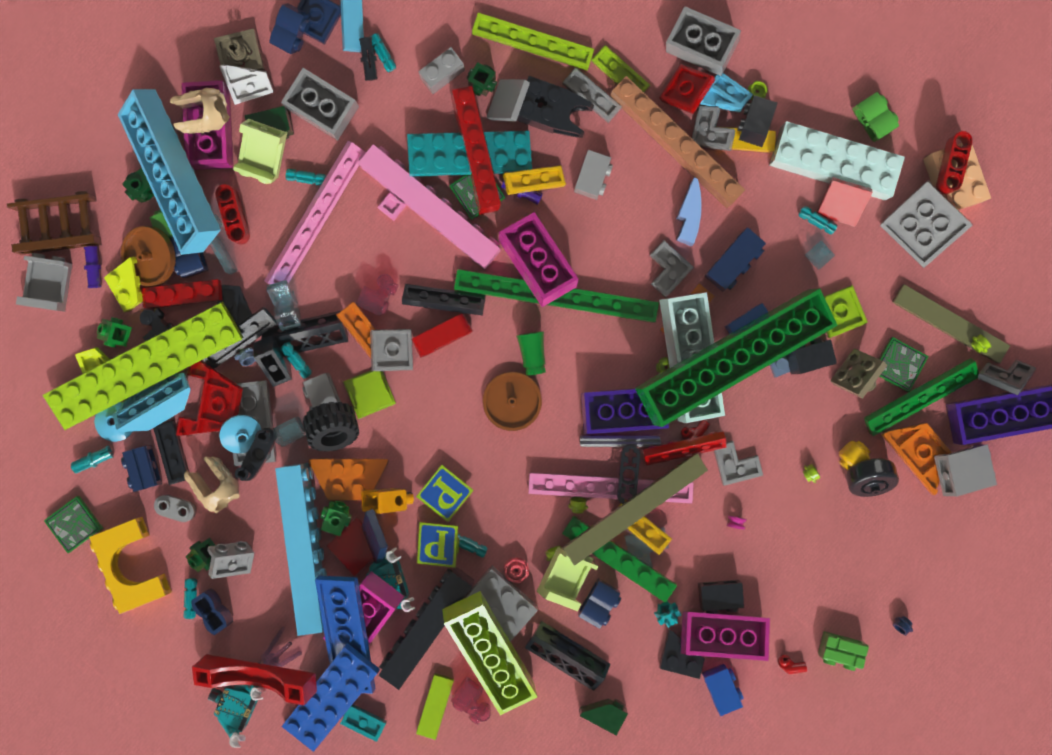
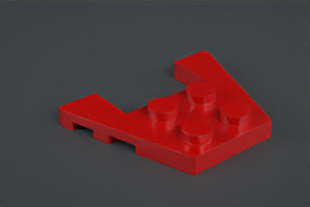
[176,361,243,436]

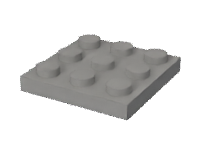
[880,180,973,268]

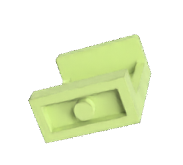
[233,119,287,184]
[536,547,598,611]

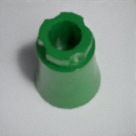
[516,331,546,375]

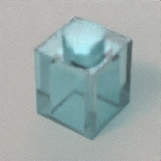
[273,417,306,447]

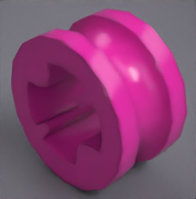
[726,516,747,530]

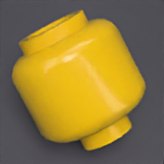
[839,441,870,470]

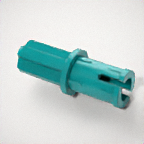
[71,446,114,473]

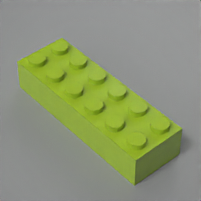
[442,591,537,715]

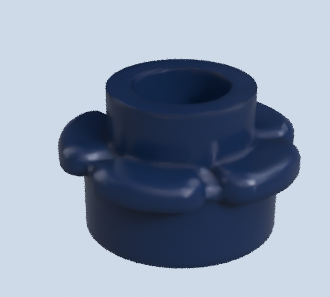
[893,616,913,636]

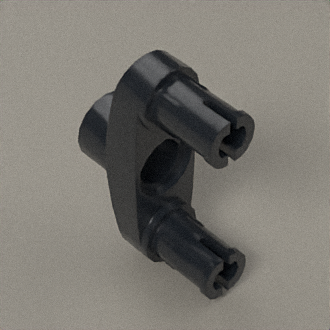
[235,427,277,481]

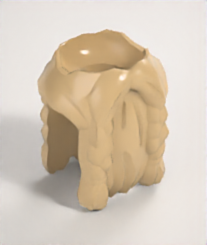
[170,88,230,134]
[184,456,240,513]

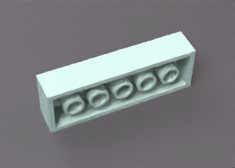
[769,121,905,200]
[659,292,725,423]

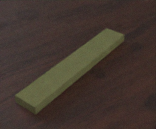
[892,284,1010,364]

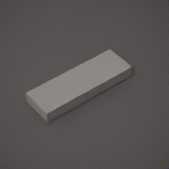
[562,67,622,123]

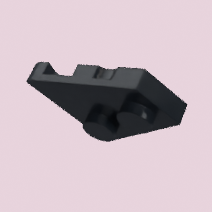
[217,285,252,325]
[659,629,705,679]

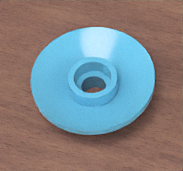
[94,402,133,442]
[219,415,261,453]

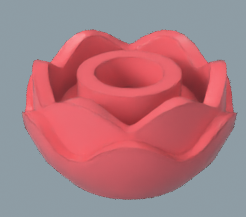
[503,558,529,584]

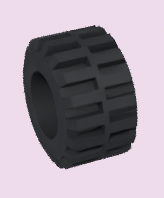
[303,402,359,452]

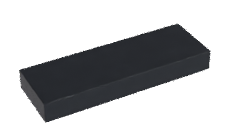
[153,421,188,485]

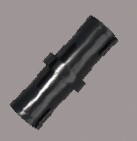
[359,37,378,81]

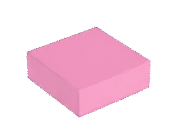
[377,192,407,221]

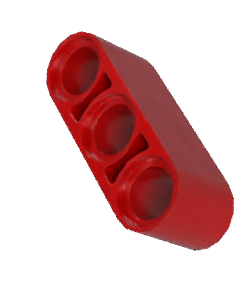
[936,131,973,194]
[215,184,250,245]
[411,313,473,358]

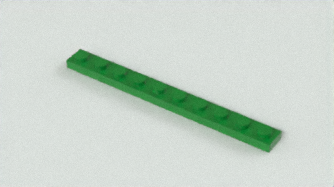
[454,269,659,323]

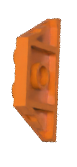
[881,423,952,496]
[309,459,389,500]

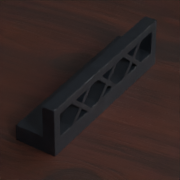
[261,311,348,356]
[525,621,611,691]

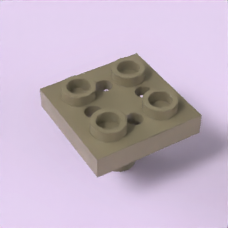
[214,28,265,71]
[830,349,887,399]

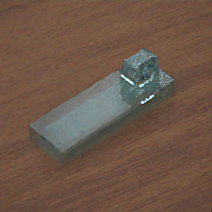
[209,214,238,274]

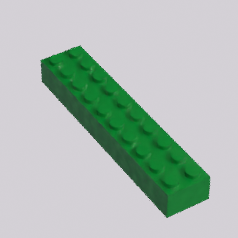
[635,288,838,427]

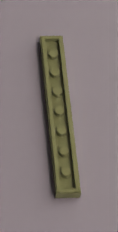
[562,453,708,565]

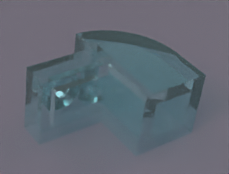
[267,280,301,331]

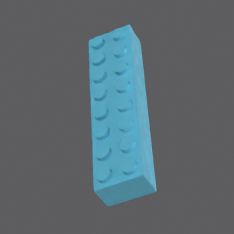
[117,89,221,255]
[275,463,327,636]

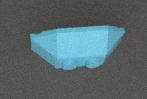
[112,373,191,432]

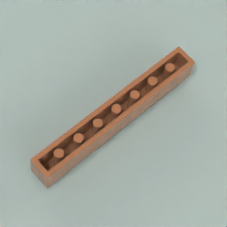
[610,76,745,209]

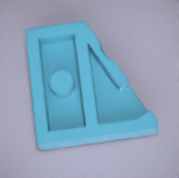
[700,73,753,112]

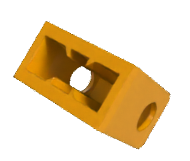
[361,488,414,514]

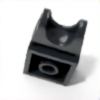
[517,76,594,138]

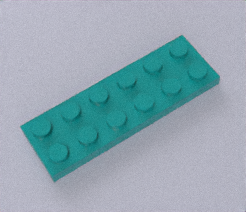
[407,131,532,177]

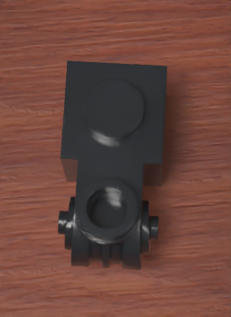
[140,307,174,341]

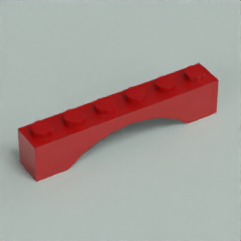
[451,86,501,215]
[192,654,317,705]

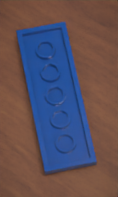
[315,576,376,694]
[281,643,380,752]

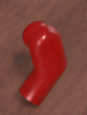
[681,420,710,440]
[778,655,807,674]

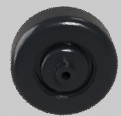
[846,458,899,497]

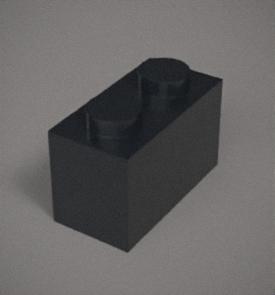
[738,95,778,147]
[253,335,292,387]
[786,337,837,374]
[698,580,744,614]

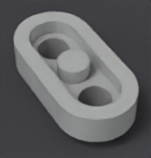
[154,495,196,522]

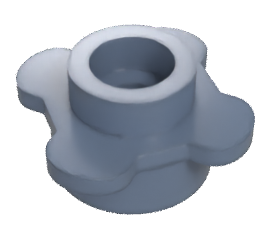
[234,347,256,366]

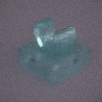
[805,240,835,270]

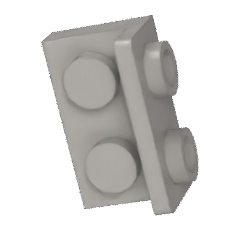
[207,541,255,579]

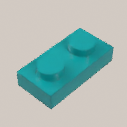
[340,704,387,742]

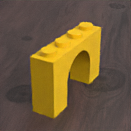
[89,517,172,614]

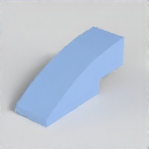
[676,178,701,246]

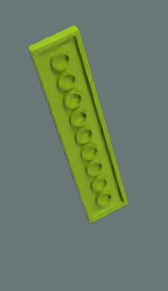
[42,302,244,430]

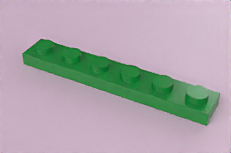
[864,358,979,436]
[562,516,677,603]

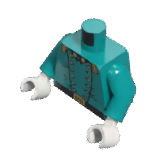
[359,547,415,612]
[208,685,266,748]

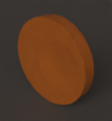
[121,226,175,286]
[483,372,542,431]

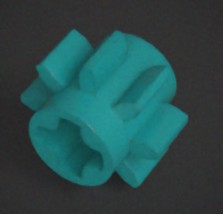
[654,601,682,628]

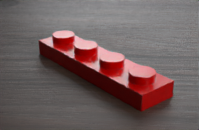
[142,279,223,309]
[643,431,727,466]

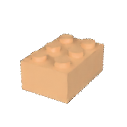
[923,143,991,210]

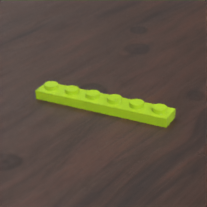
[472,13,594,71]

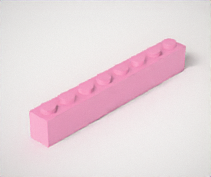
[358,144,500,269]

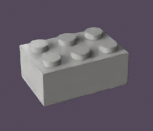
[666,6,741,76]
[281,68,359,141]
[464,565,538,641]

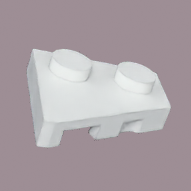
[219,64,274,105]

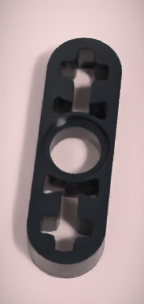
[617,445,640,504]

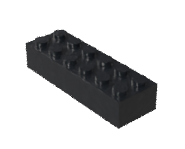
[378,567,474,690]

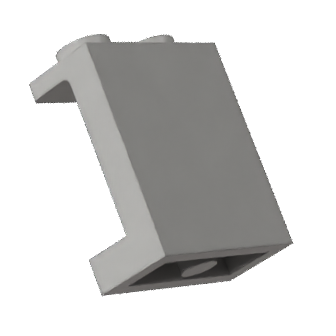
[16,253,72,312]
[934,444,997,497]

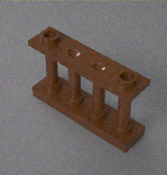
[7,191,102,255]

